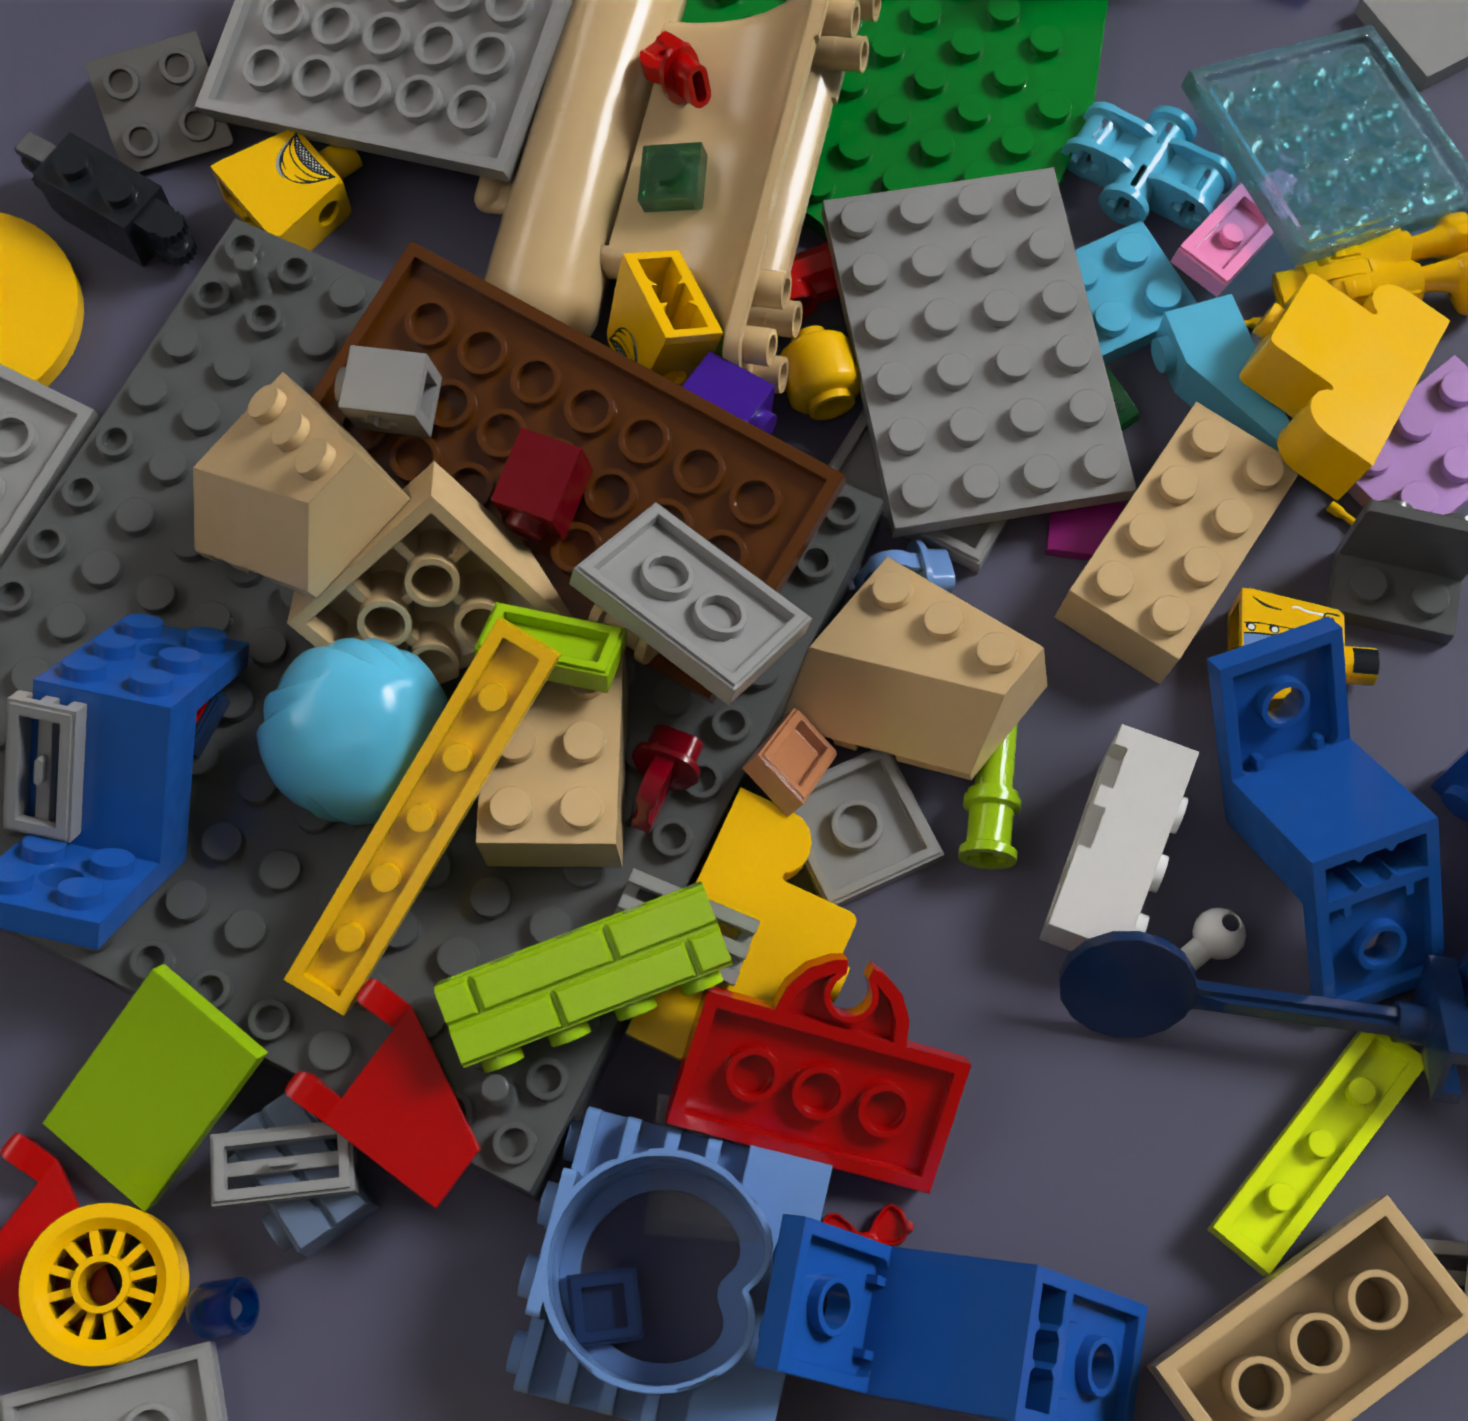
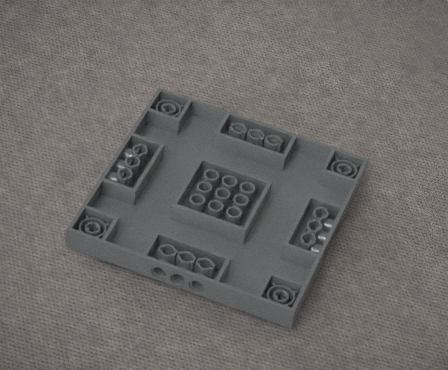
[0,218,884,1202]

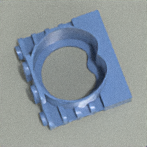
[506,1106,833,1421]

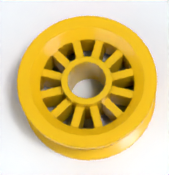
[19,1203,190,1366]

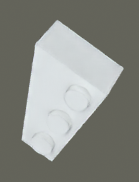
[1039,724,1199,951]

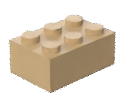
[476,654,629,867]

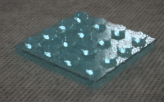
[1181,24,1468,266]

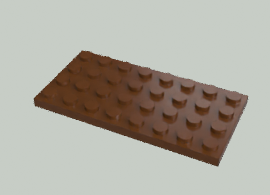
[310,241,846,704]

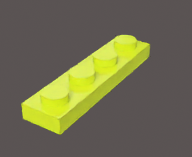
[1207,1031,1424,1276]

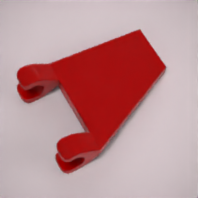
[285,978,481,1208]
[0,1133,120,1333]

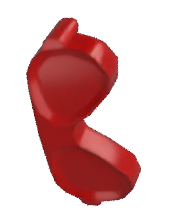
[821,1204,914,1247]

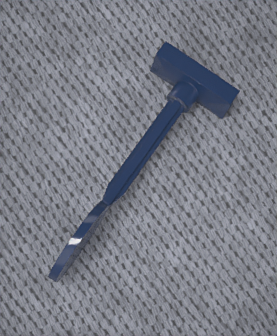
[1059,931,1468,1105]

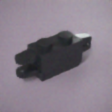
[14,132,198,268]

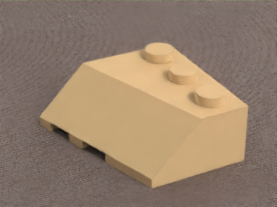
[193,372,410,599]
[287,461,573,684]
[782,557,1047,780]

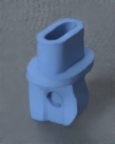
[853,540,956,593]

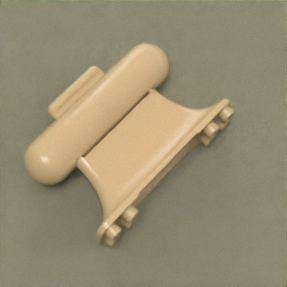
[474,0,881,394]

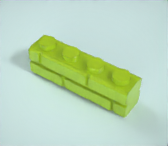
[433,881,733,1073]

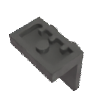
[84,30,234,173]
[1325,499,1468,645]

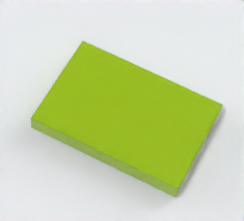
[42,964,268,1212]

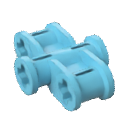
[1061,102,1236,230]

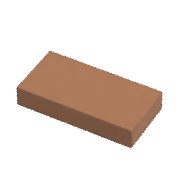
[742,708,837,817]

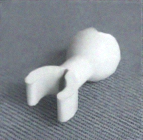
[1180,907,1246,971]

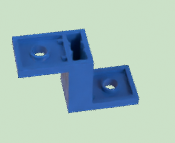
[0,614,250,950]
[1207,616,1445,1004]
[754,1214,1148,1421]

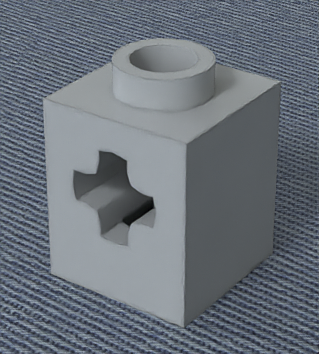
[334,345,442,438]

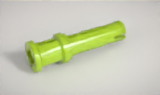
[958,723,1022,870]

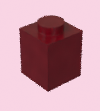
[490,427,593,541]

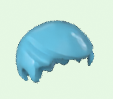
[256,638,448,825]

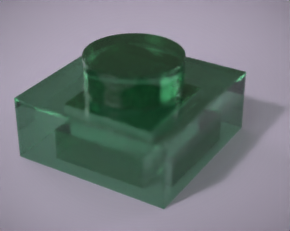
[638,142,708,213]

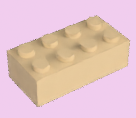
[1054,402,1298,684]
[1146,1195,1468,1421]

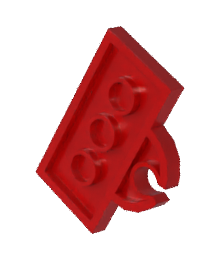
[664,953,972,1194]

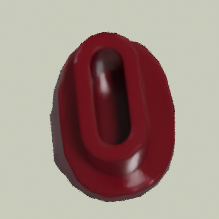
[631,725,704,834]

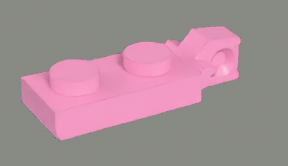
[1170,170,1296,297]

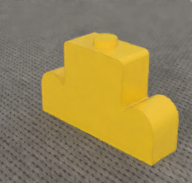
[1239,274,1450,501]
[626,787,856,1061]

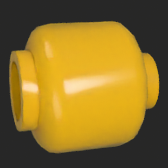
[780,325,860,420]

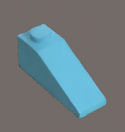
[1151,294,1290,452]

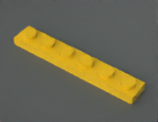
[283,618,562,1016]

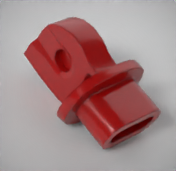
[640,30,711,108]

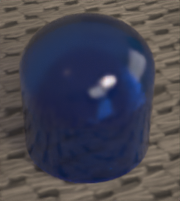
[185,1277,260,1339]

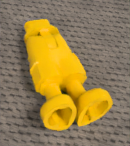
[1272,212,1468,316]

